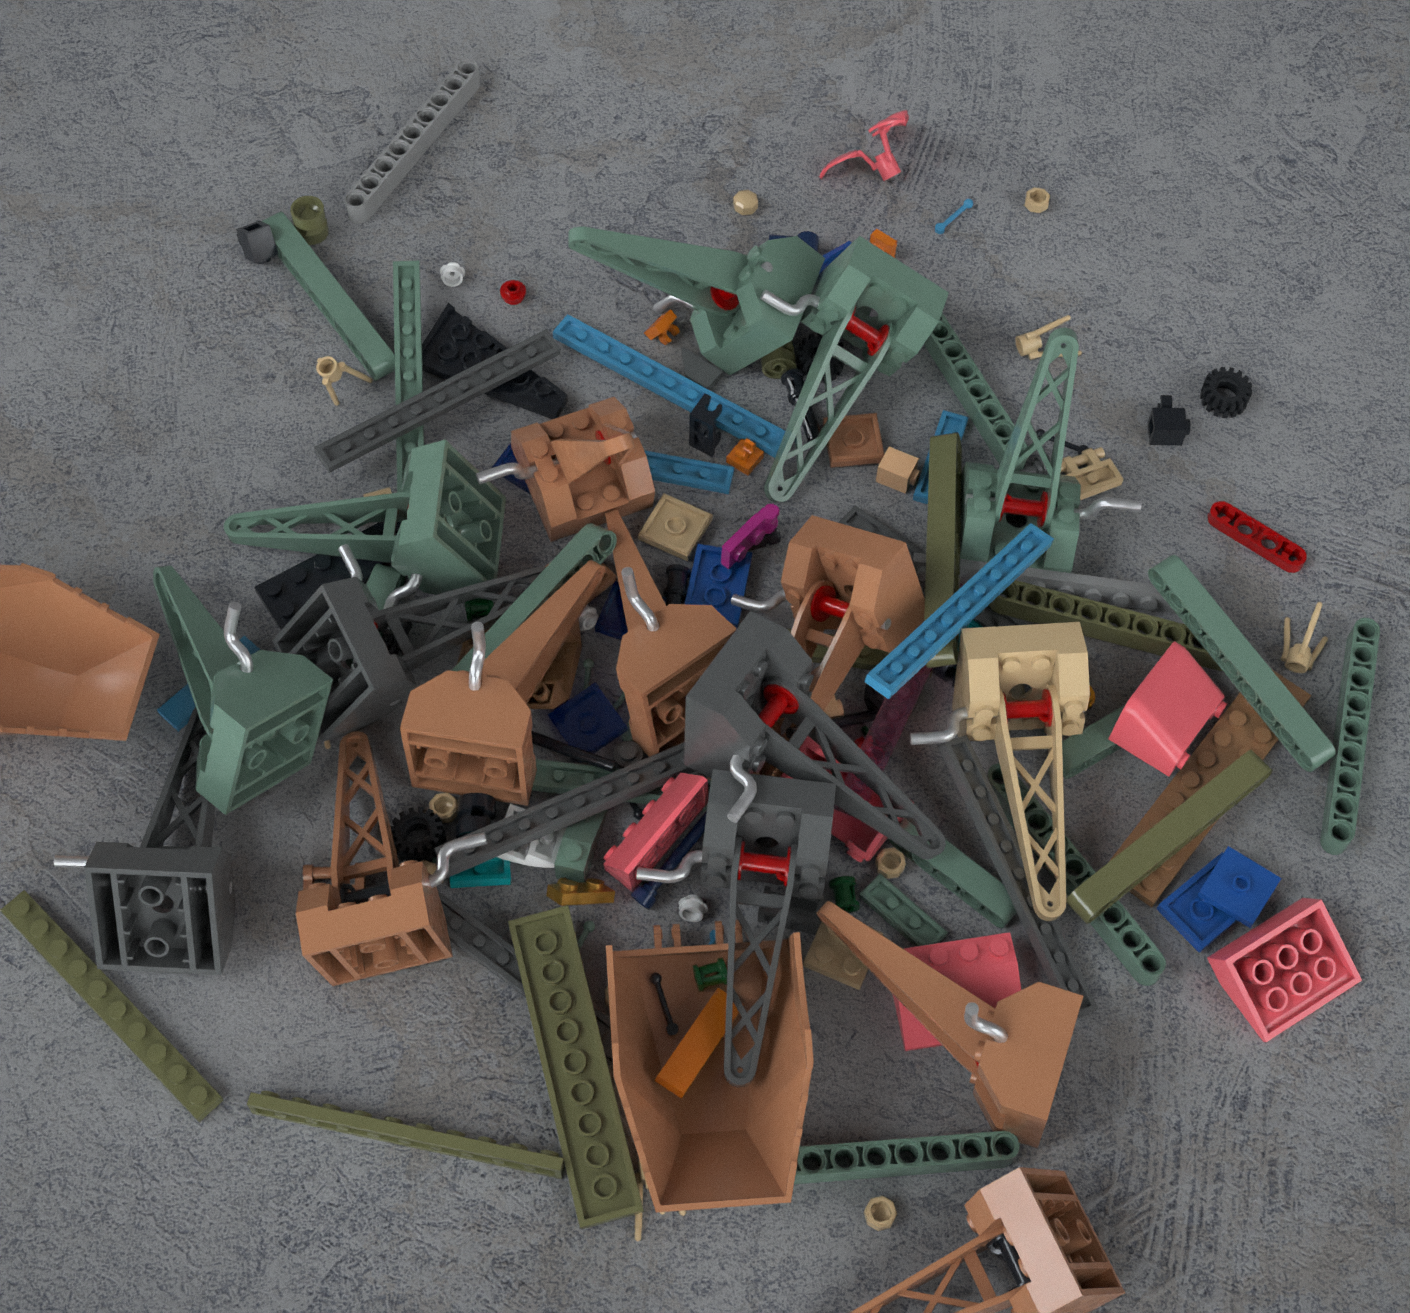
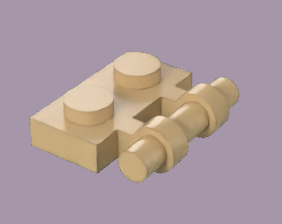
[1061,447,1123,500]

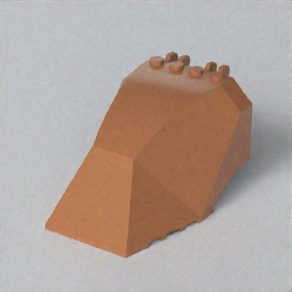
[0,563,160,741]
[606,920,814,1213]

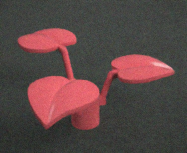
[820,110,909,181]

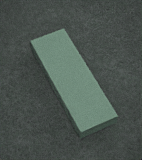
[859,874,948,947]

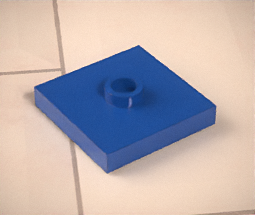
[1197,846,1282,928]

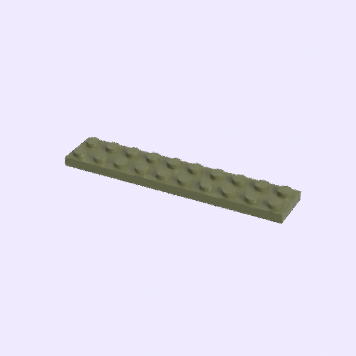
[508,905,644,1230]

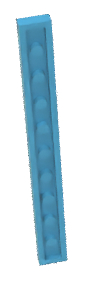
[553,314,785,458]
[864,523,1054,699]

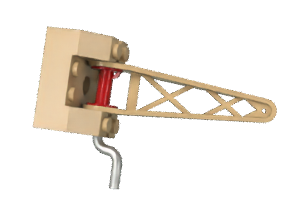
[910,622,1090,921]

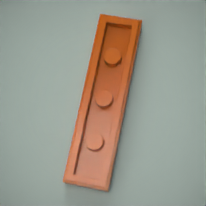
[655,988,744,1099]

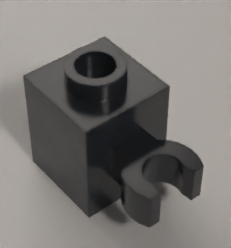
[236,220,278,264]
[1147,395,1191,446]

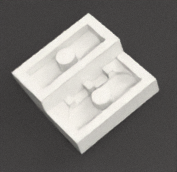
[497,803,566,868]

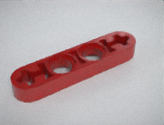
[1207,501,1307,573]

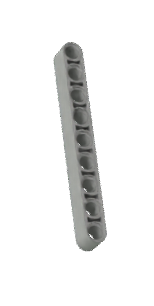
[345,58,481,224]

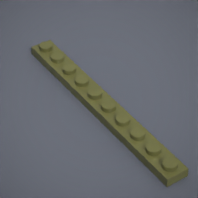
[0,890,224,1122]
[247,1091,565,1179]

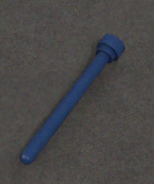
[631,810,707,910]

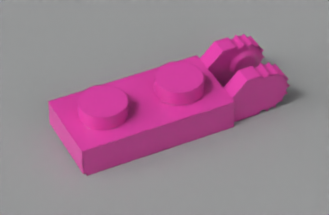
[721,503,780,569]

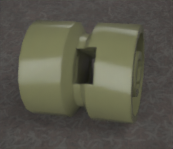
[290,196,329,245]
[761,340,796,379]

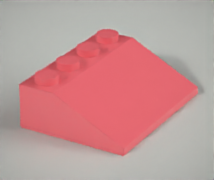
[603,773,709,892]
[1207,898,1362,1042]
[893,932,1021,1051]

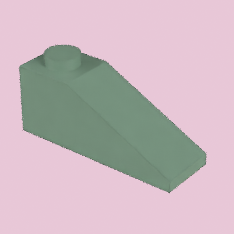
[554,809,608,883]

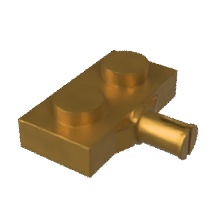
[546,877,615,906]

